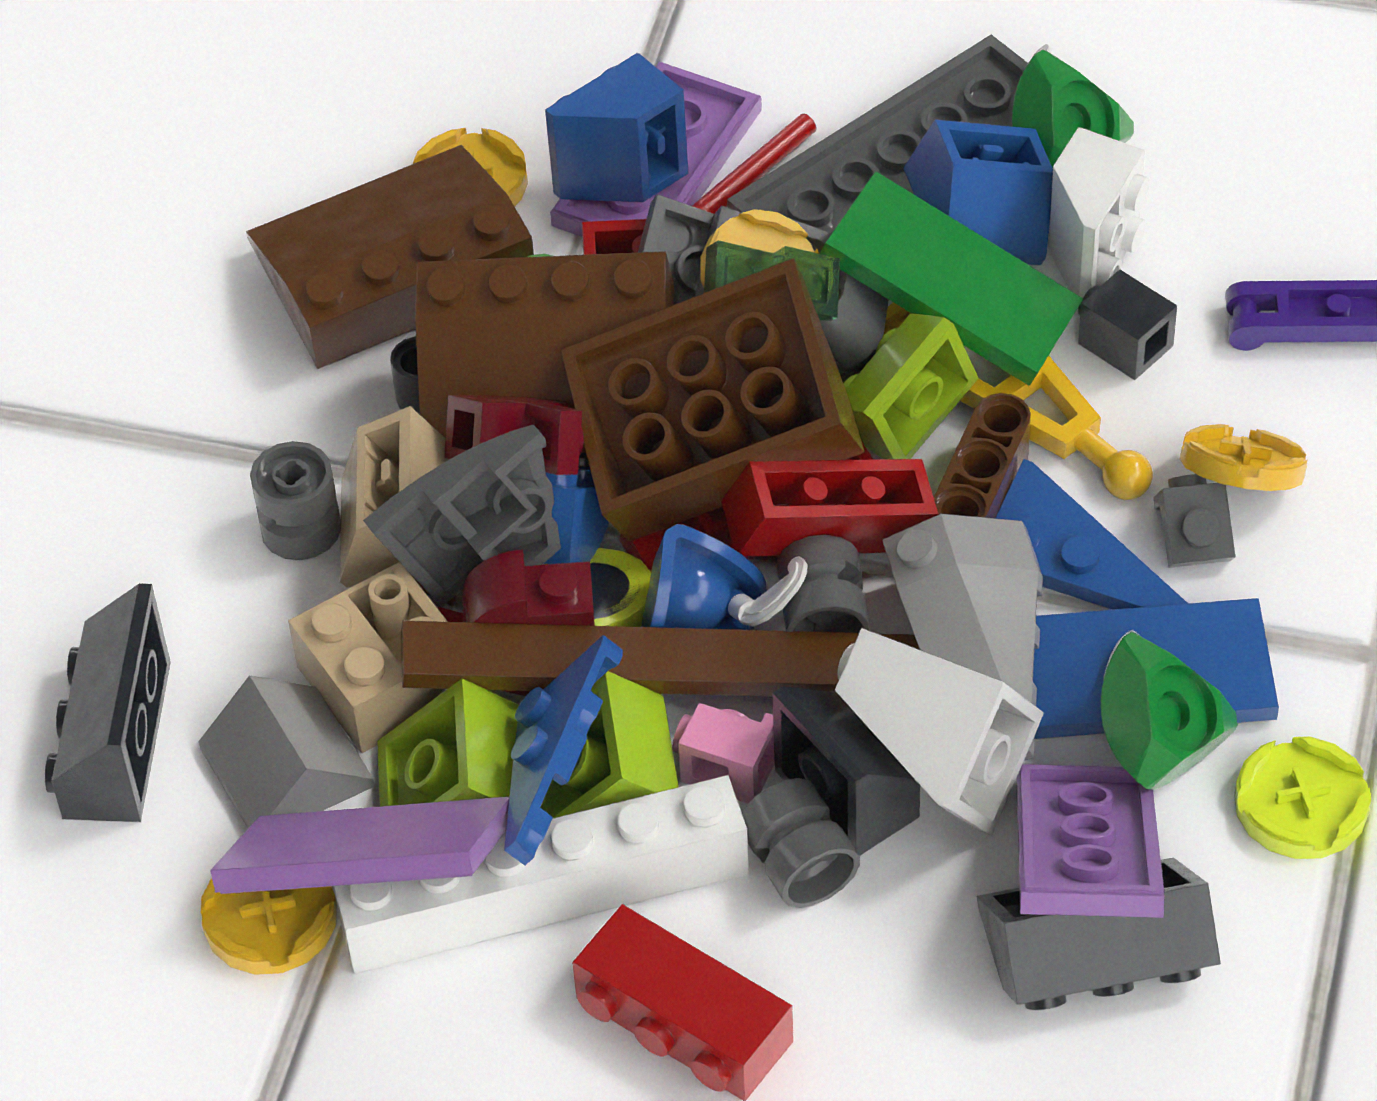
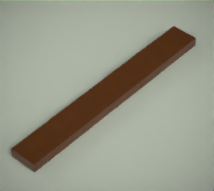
[401,621,920,697]

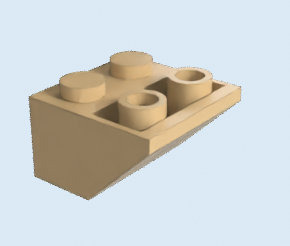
[340,406,449,588]
[288,562,448,753]

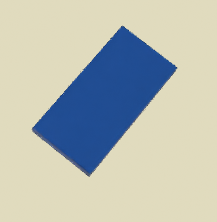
[1033,598,1279,739]

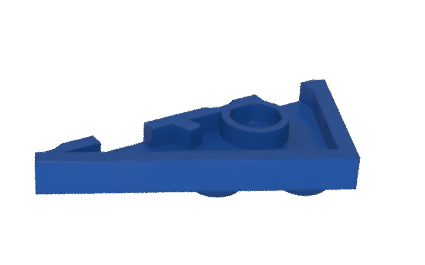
[995,459,1189,610]
[504,635,623,866]

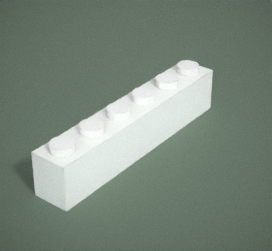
[333,775,749,974]

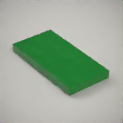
[819,171,1083,386]

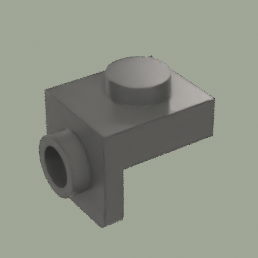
[1153,474,1236,568]

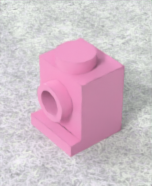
[672,703,775,803]

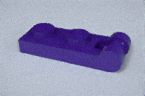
[1225,280,1377,351]

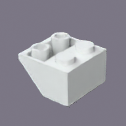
[1049,127,1150,298]

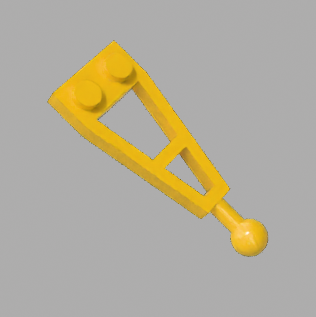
[882,302,1153,500]

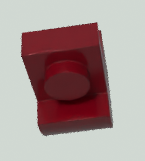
[444,395,584,475]
[462,549,595,626]

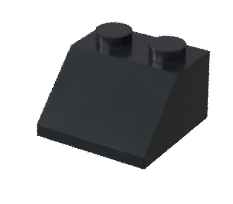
[772,686,921,856]

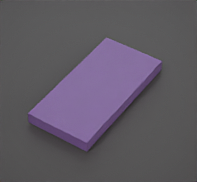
[550,61,762,237]
[1016,764,1164,918]
[210,797,509,894]

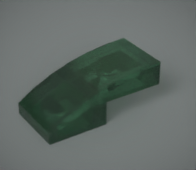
[704,240,840,321]

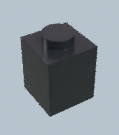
[1078,269,1178,380]

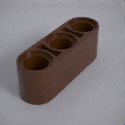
[934,393,1031,519]

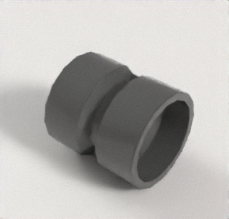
[250,441,341,560]
[777,535,869,633]
[742,778,860,908]

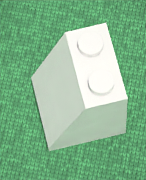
[835,628,1044,836]

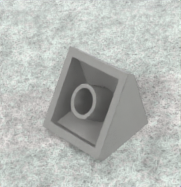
[198,675,375,828]

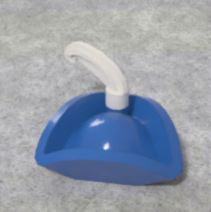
[642,524,808,630]

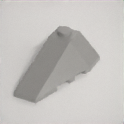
[883,514,1043,761]

